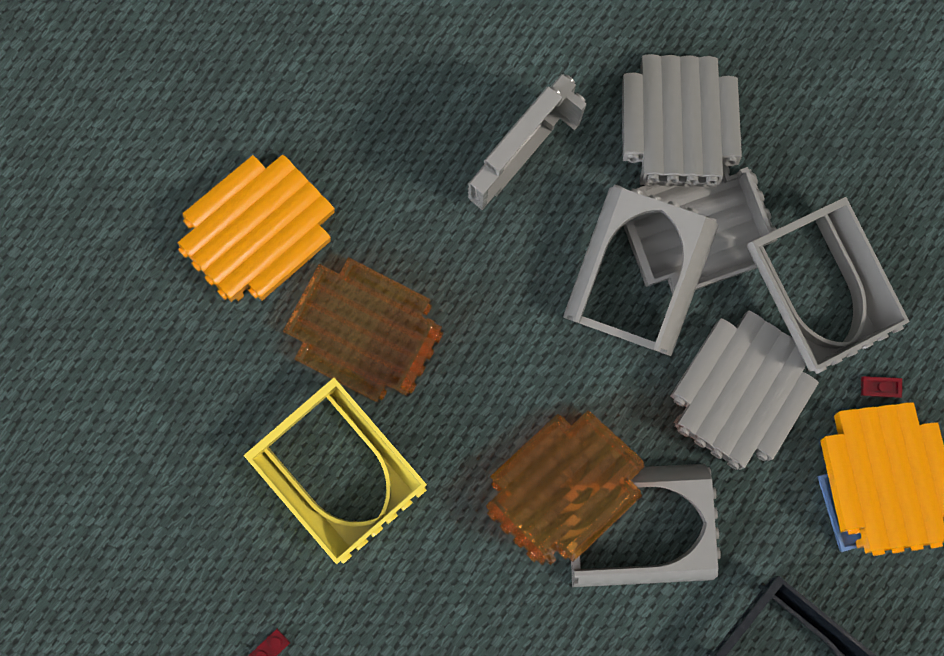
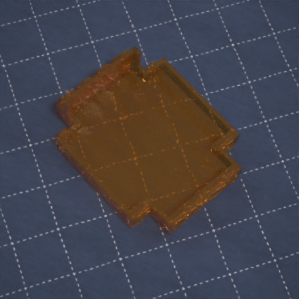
[283,257,444,403]
[486,411,645,566]

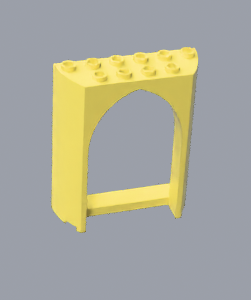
[244,378,427,564]

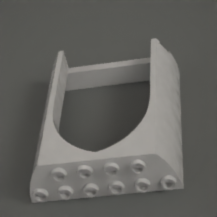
[563,185,719,356]
[747,197,909,374]
[566,464,721,587]

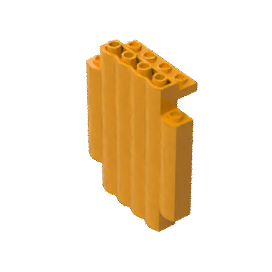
[178,154,335,302]
[820,403,944,556]

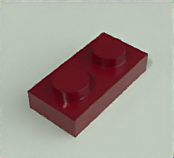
[861,376,902,398]
[248,628,291,656]

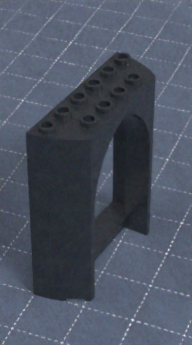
[706,576,876,656]

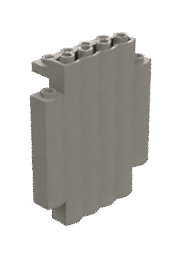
[622,54,742,189]
[468,74,586,210]
[623,164,778,294]
[670,311,819,470]

